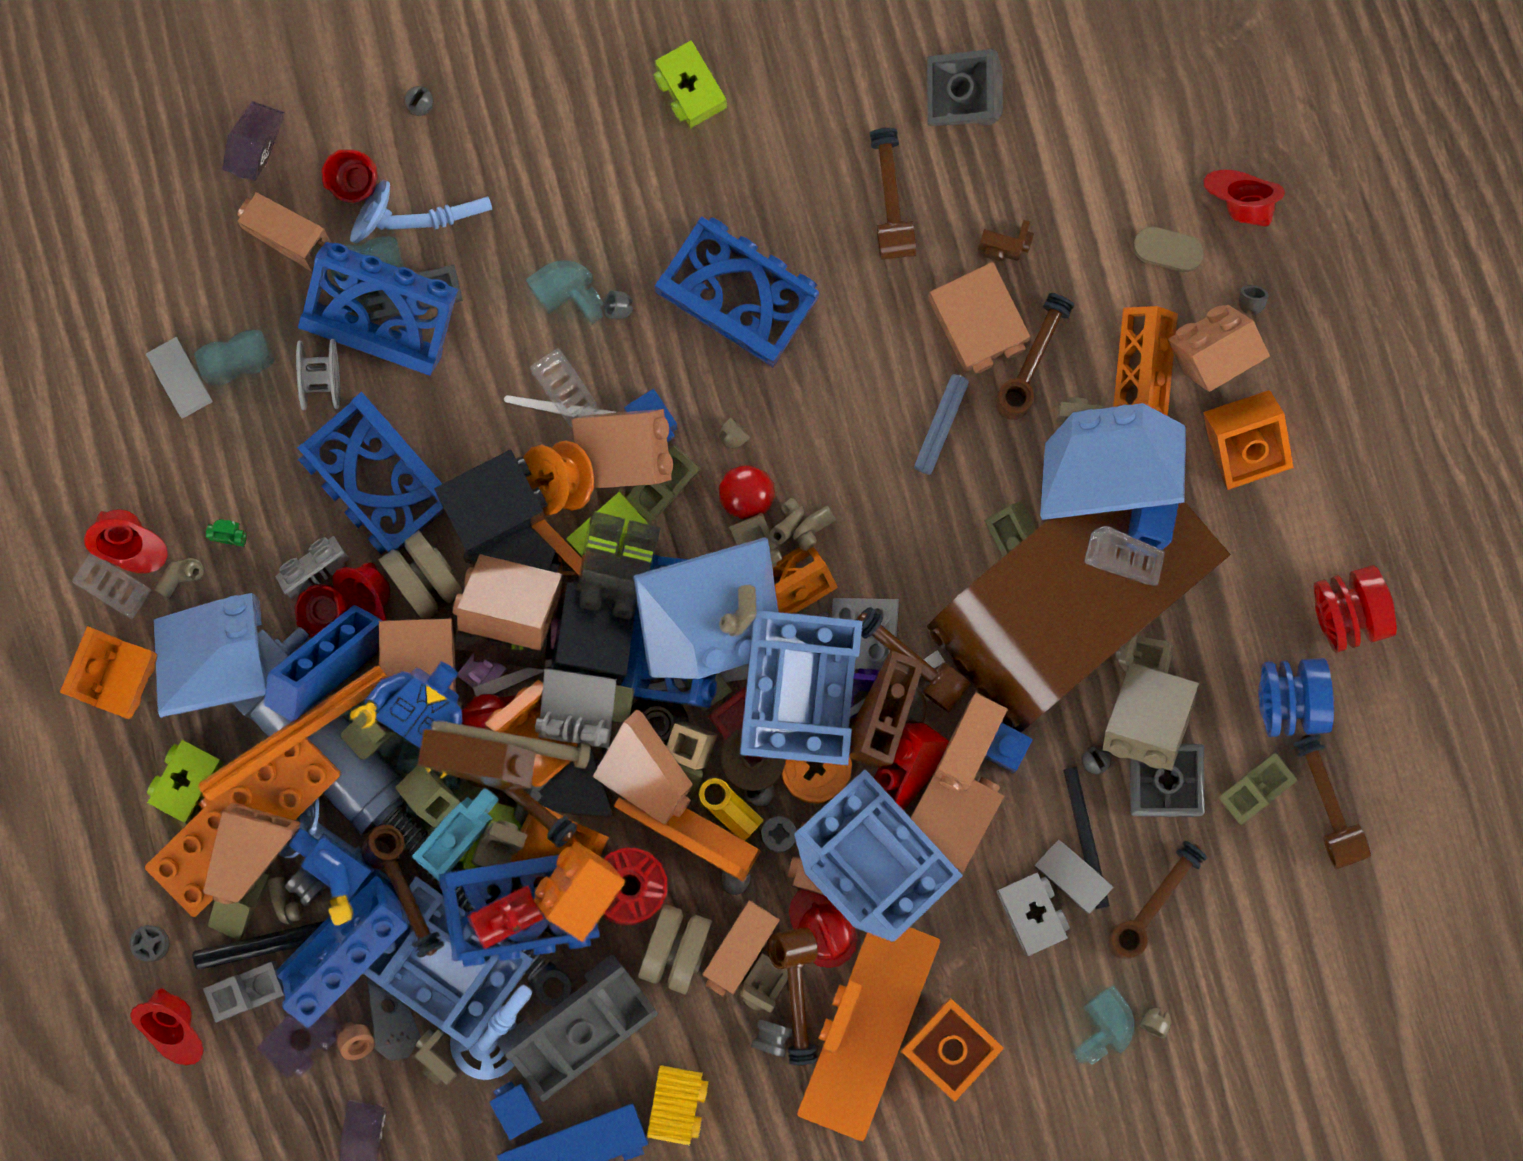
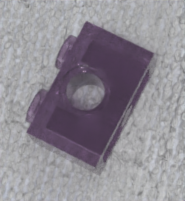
[257,1010,342,1078]

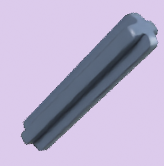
[914,374,969,475]

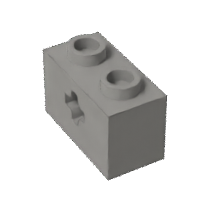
[996,872,1070,956]

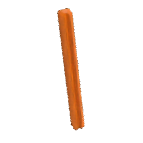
[198,666,387,801]

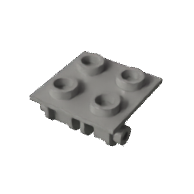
[276,536,350,600]
[832,598,899,672]
[535,668,616,748]

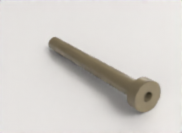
[431,720,590,769]

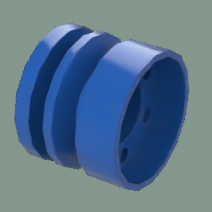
[1258,658,1334,737]

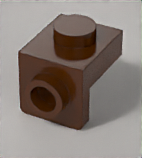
[978,220,1034,261]

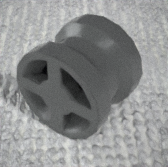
[761,816,797,853]
[285,867,328,908]
[130,925,170,962]
[751,1019,793,1057]

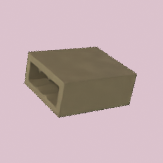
[1103,663,1199,771]

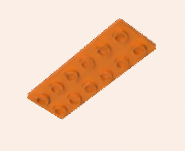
[145,738,341,917]
[797,927,941,1141]

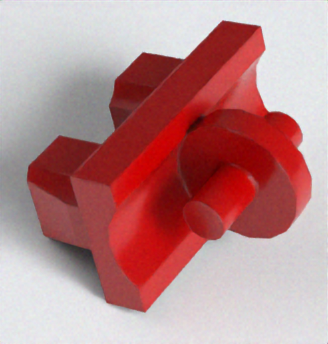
[467,886,544,949]

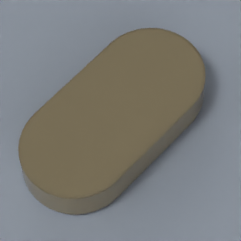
[1133,227,1204,272]

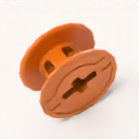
[523,440,594,516]
[781,757,852,804]

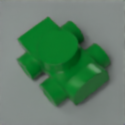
[206,519,247,547]

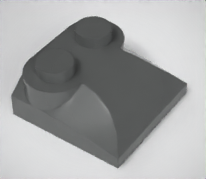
[927,49,1003,126]

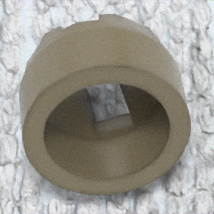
[719,417,751,449]
[1140,1007,1171,1038]

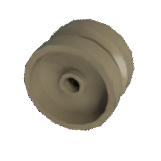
[379,531,464,620]
[638,904,712,995]

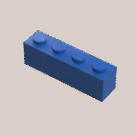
[264,605,383,722]
[497,1103,649,1161]

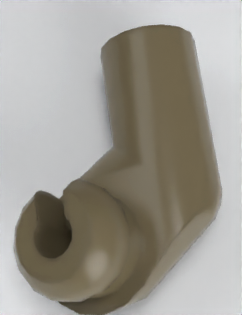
[769,498,805,545]
[793,505,836,550]
[154,558,204,599]
[719,585,757,636]
[267,876,303,924]

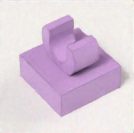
[457,647,507,688]

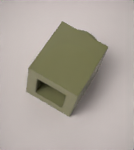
[395,765,460,828]

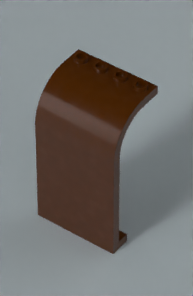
[927,501,1231,733]

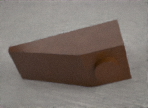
[849,651,924,767]
[418,729,536,790]

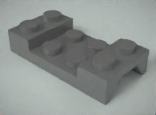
[496,953,658,1102]

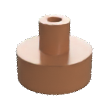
[336,1022,374,1060]

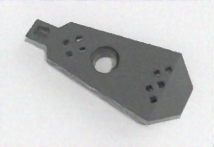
[366,977,421,1061]

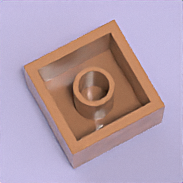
[1168,305,1270,392]

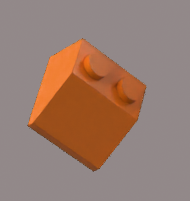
[1203,390,1294,490]

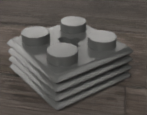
[1130,744,1205,817]

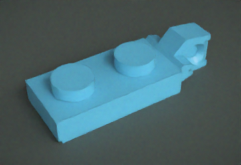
[412,788,499,881]

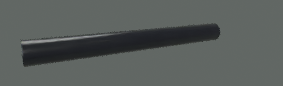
[1063,767,1110,909]

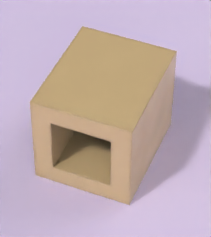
[666,722,718,770]

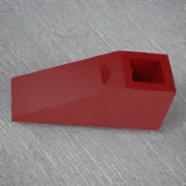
[874,723,949,811]

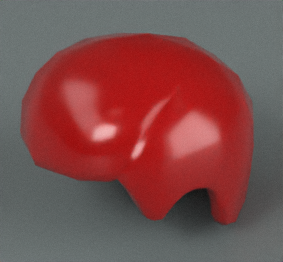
[322,149,378,203]
[718,465,775,519]
[294,584,348,638]

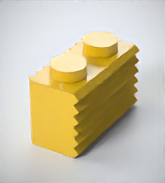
[647,1065,709,1145]

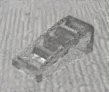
[530,348,600,429]
[1085,526,1165,586]
[72,553,151,619]

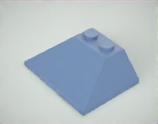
[1040,403,1186,520]
[634,537,778,679]
[154,593,267,717]
[740,610,863,765]
[794,769,963,942]
[363,877,534,1049]

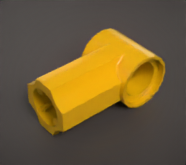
[698,778,764,841]

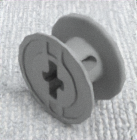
[296,339,340,411]

